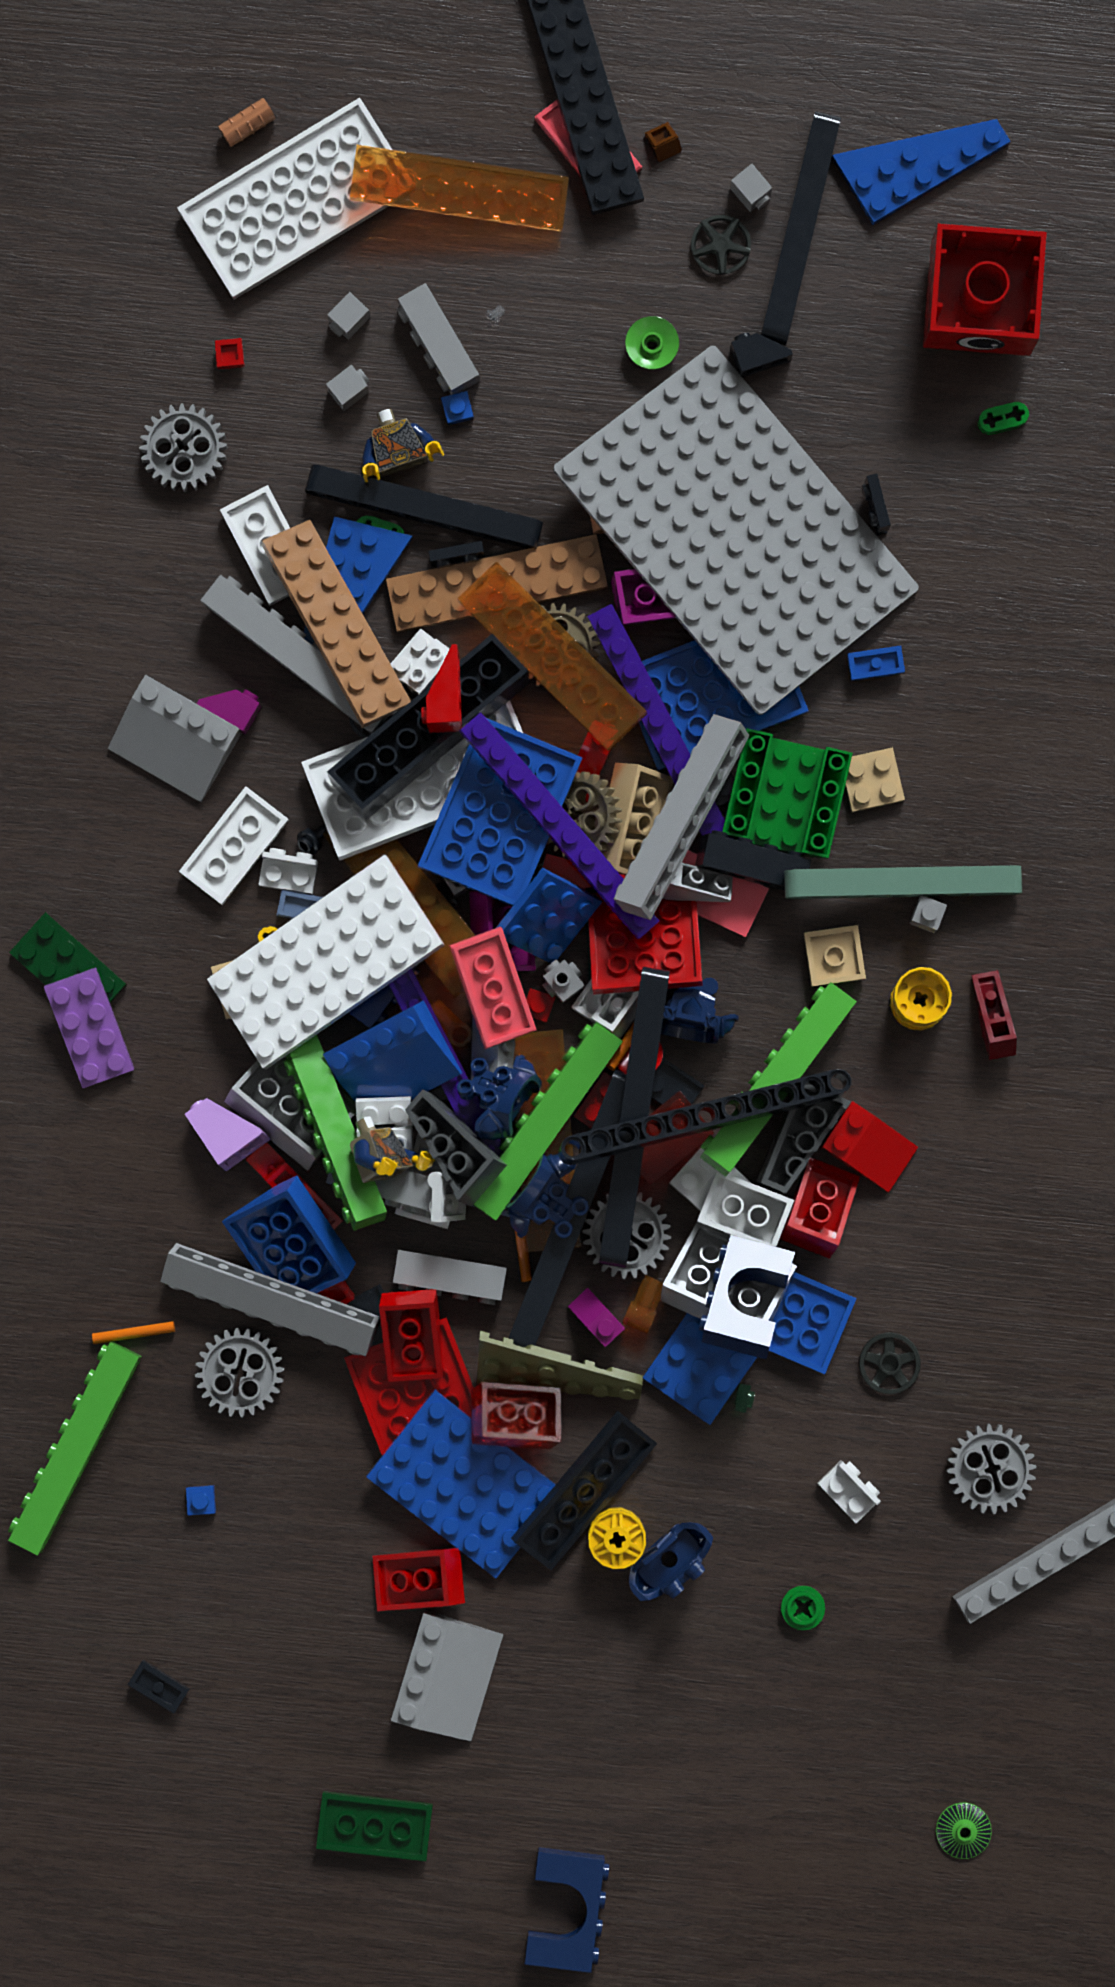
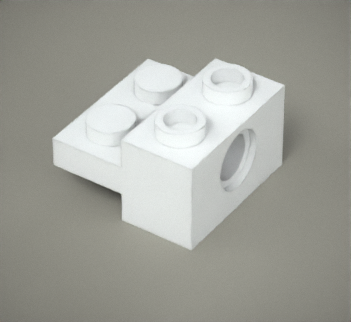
[391,629,449,696]
[572,978,639,1039]
[356,1096,414,1151]

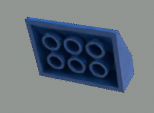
[323,1000,462,1103]
[222,1175,356,1293]

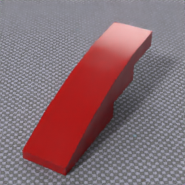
[245,1142,343,1229]

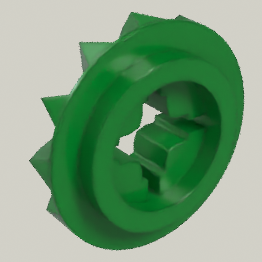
[781,1586,825,1630]

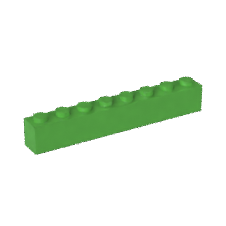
[700,982,857,1177]
[473,1022,623,1220]
[284,1035,387,1231]
[8,1342,142,1556]

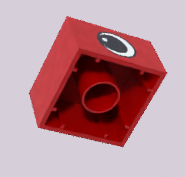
[923,223,1047,356]

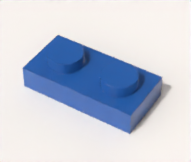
[847,646,905,682]

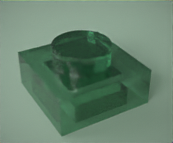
[734,1383,755,1413]

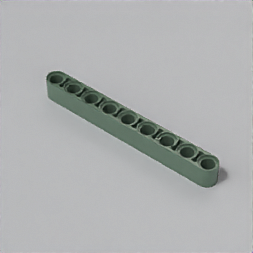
[784,865,1022,899]

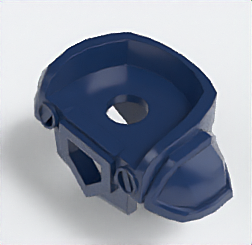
[661,978,739,1044]
[457,1055,542,1140]
[505,1154,589,1238]
[629,1522,713,1601]

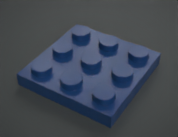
[496,868,602,963]
[769,1272,857,1374]
[643,1313,757,1425]

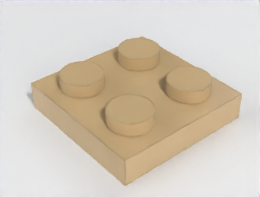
[845,747,905,813]
[803,925,866,987]

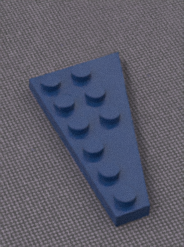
[831,119,1011,225]
[304,517,413,645]

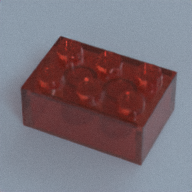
[640,1090,714,1185]
[472,1382,561,1449]

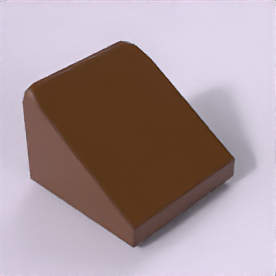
[644,122,682,162]

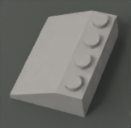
[108,675,242,802]
[224,1057,356,1171]
[660,1221,797,1322]
[391,1610,503,1741]

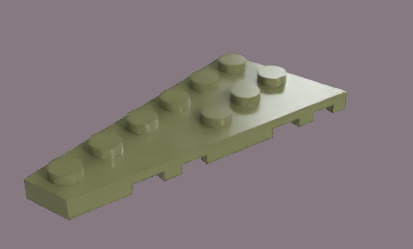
[477,1331,643,1400]

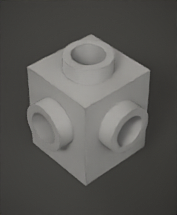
[542,960,585,1004]

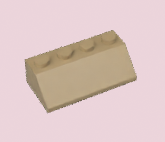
[600,763,673,877]

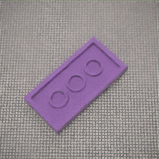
[44,967,134,1088]

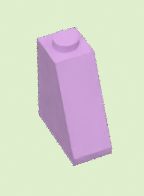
[185,1098,270,1171]

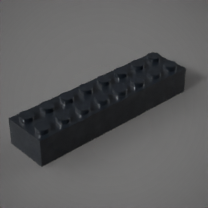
[327,633,530,820]

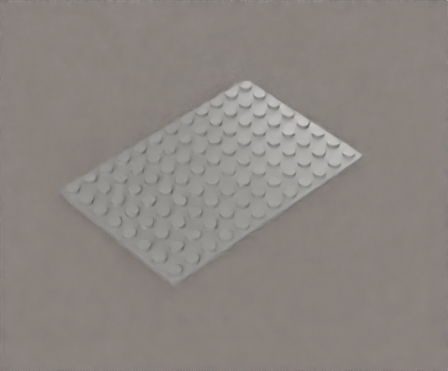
[553,346,919,715]

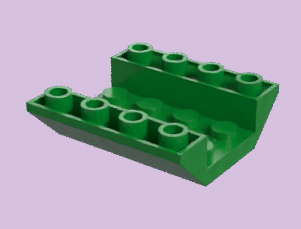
[722,728,853,859]

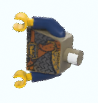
[362,409,444,482]
[350,1117,435,1183]

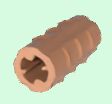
[218,98,276,147]

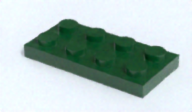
[9,912,127,1003]
[316,1791,433,1861]

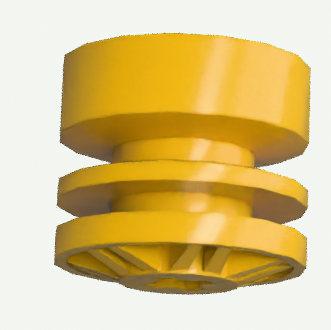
[890,967,952,1031]
[588,1507,646,1569]

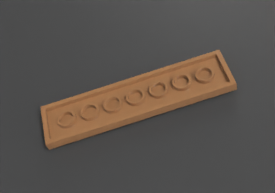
[261,520,411,728]
[386,534,608,633]

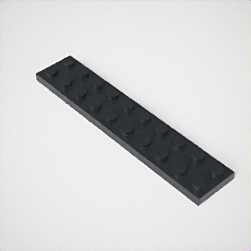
[526,0,644,215]

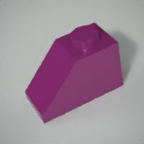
[196,690,262,735]
[568,1288,625,1347]

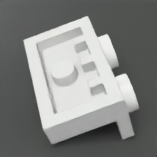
[259,848,318,895]
[818,1460,881,1523]

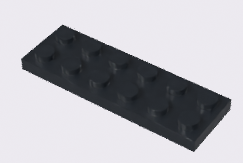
[511,1411,657,1571]

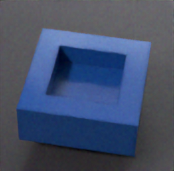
[441,391,474,426]
[186,1485,216,1515]

